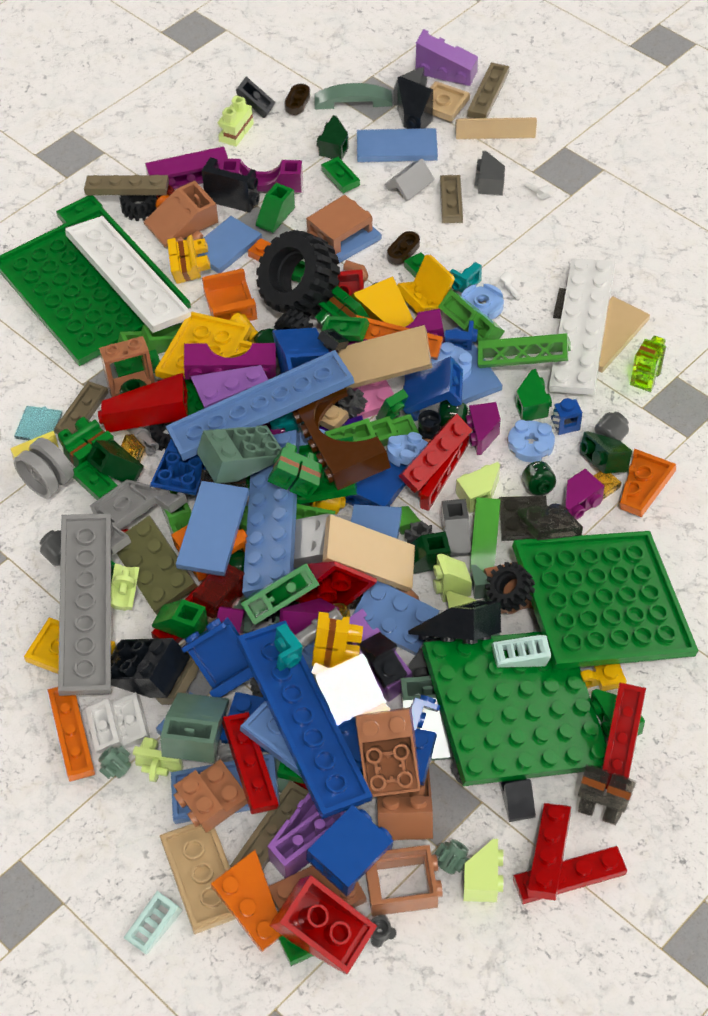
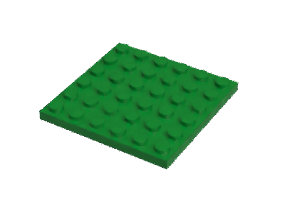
[512,531,699,670]
[422,632,607,786]

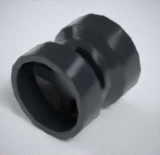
[418,410,441,440]

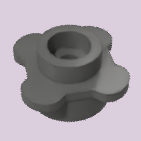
[370,915,396,947]

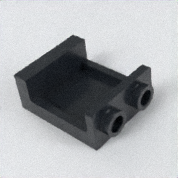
[201,157,260,213]

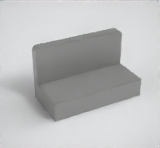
[385,159,434,201]

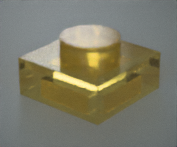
[121,434,146,462]
[594,471,621,500]

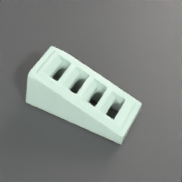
[492,635,551,667]
[124,891,183,955]

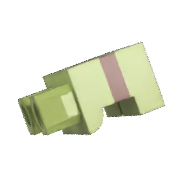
[217,96,254,147]

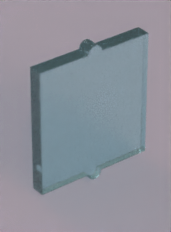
[14,406,63,441]

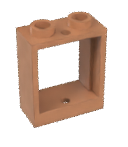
[99,336,155,397]
[365,845,443,916]

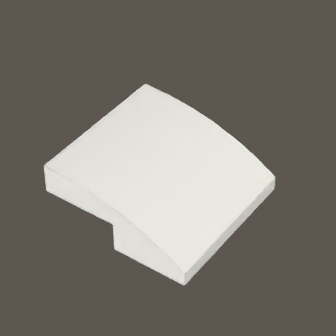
[85,692,150,754]

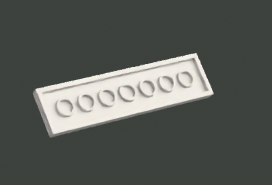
[65,216,191,333]
[549,258,615,395]

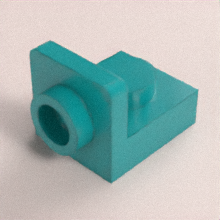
[449,262,482,293]
[274,623,303,671]

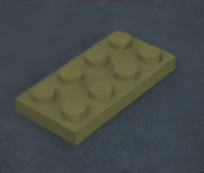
[117,515,198,614]

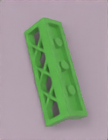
[478,333,571,368]

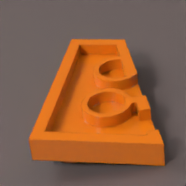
[620,449,676,517]
[211,850,282,952]

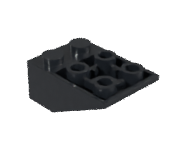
[408,600,501,644]
[111,638,190,698]

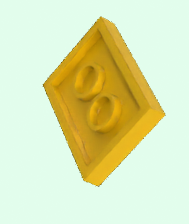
[24,617,116,674]

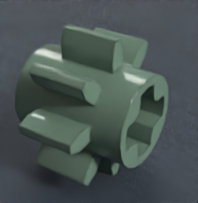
[98,746,131,779]
[435,839,469,874]

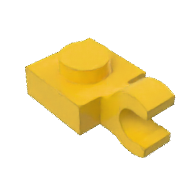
[580,664,627,691]

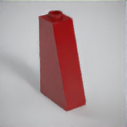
[98,373,188,432]

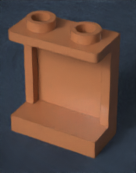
[306,194,373,255]

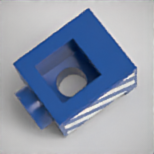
[551,398,583,435]

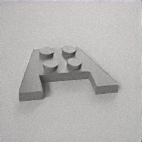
[90,479,188,555]

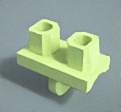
[111,564,139,611]
[133,737,184,782]

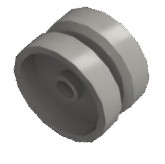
[13,437,74,498]

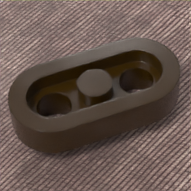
[284,83,310,115]
[387,231,420,265]

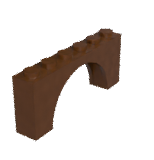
[292,387,391,490]

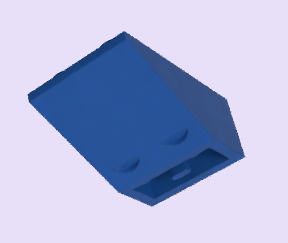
[272,328,329,374]
[150,439,212,495]

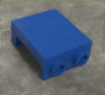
[403,356,463,421]
[346,461,408,507]
[181,617,254,697]
[306,805,393,897]

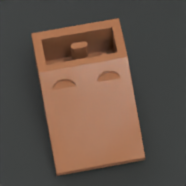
[144,181,218,247]
[355,707,421,797]
[377,769,433,840]

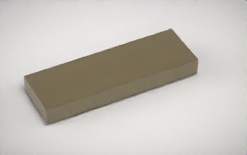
[440,175,463,223]
[54,381,109,434]

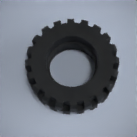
[256,230,340,318]

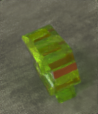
[630,335,666,392]

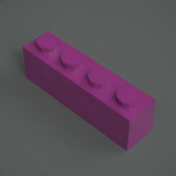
[145,146,228,191]

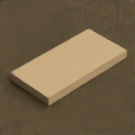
[598,296,650,373]
[338,325,432,390]
[322,514,415,592]
[159,823,236,935]

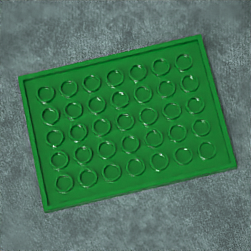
[0,206,191,366]

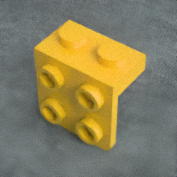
[397,255,454,314]

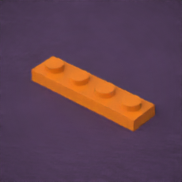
[356,315,443,360]
[47,687,95,782]

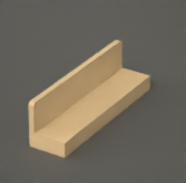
[455,117,537,139]

